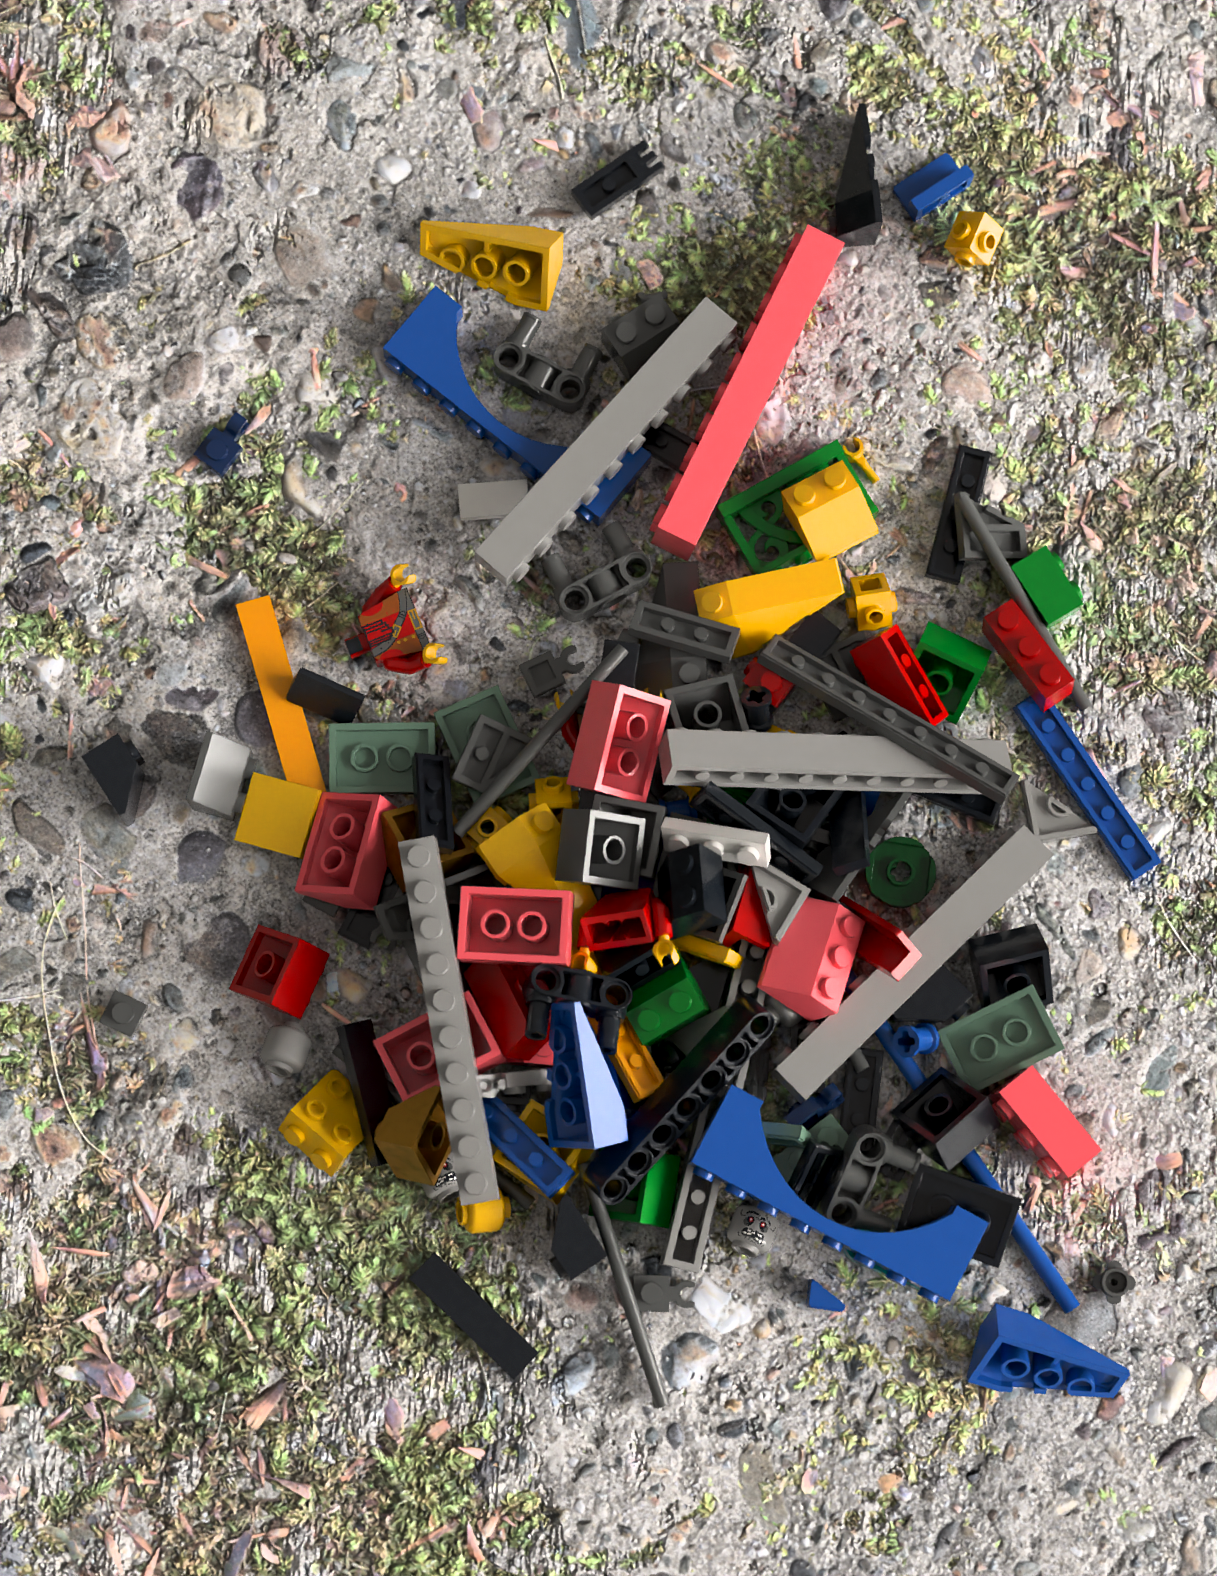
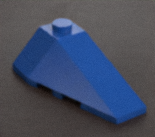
[544,1002,629,1149]

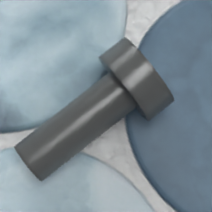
[636,290,668,306]

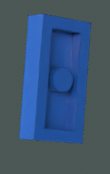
[892,153,974,222]

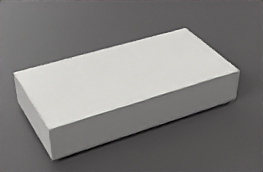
[458,479,528,521]

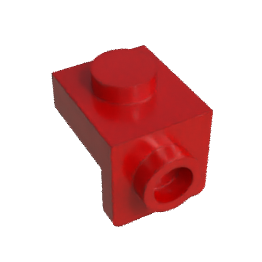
[742,657,795,708]

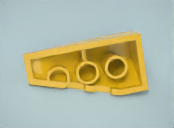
[420,220,564,312]
[693,558,845,660]
[476,802,597,946]

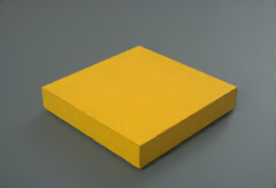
[234,772,322,859]

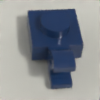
[193,412,250,477]

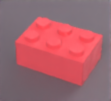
[457,886,574,968]
[373,990,507,1101]
[989,1065,1102,1181]

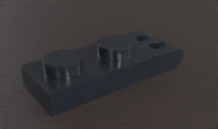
[571,140,666,221]

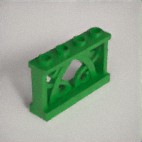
[715,440,879,575]

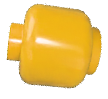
[456,1187,511,1234]

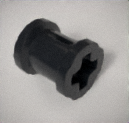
[740,686,774,732]

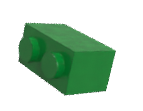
[1011,545,1084,629]

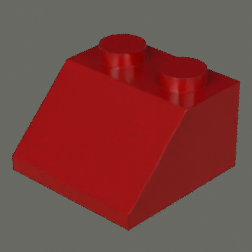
[229,924,330,1019]

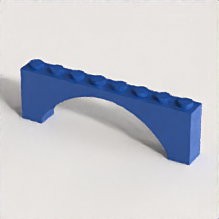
[383,286,652,526]
[688,1084,989,1304]

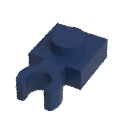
[784,1083,845,1131]

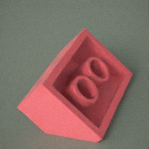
[566,680,671,803]
[294,792,397,910]
[757,897,866,1022]

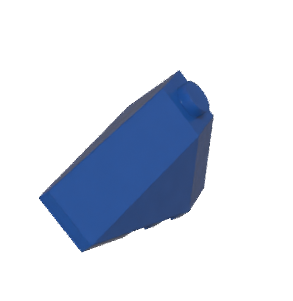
[966,1303,1130,1398]

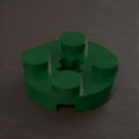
[864,836,936,908]

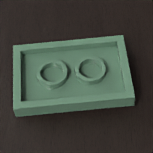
[433,685,540,803]
[329,722,436,795]
[938,984,1065,1091]

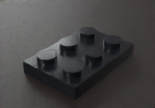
[896,1162,1022,1268]

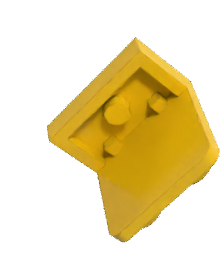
[278,1070,364,1177]

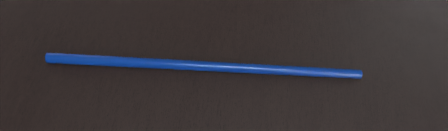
[845,968,1080,1314]

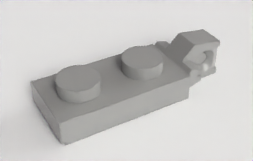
[479,1069,552,1098]

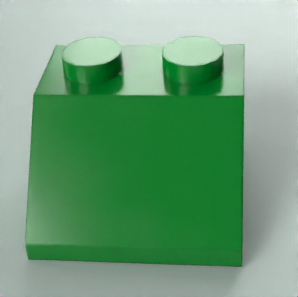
[913,621,992,725]
[626,948,713,1046]
[588,1147,681,1229]

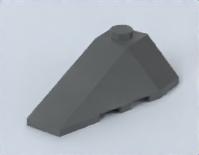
[635,561,707,699]

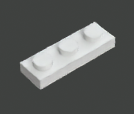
[661,817,771,868]

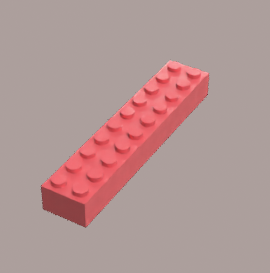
[649,225,845,561]

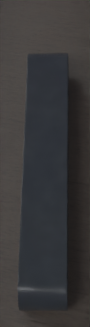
[583,996,776,1205]

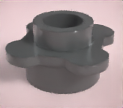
[1092,1261,1136,1304]

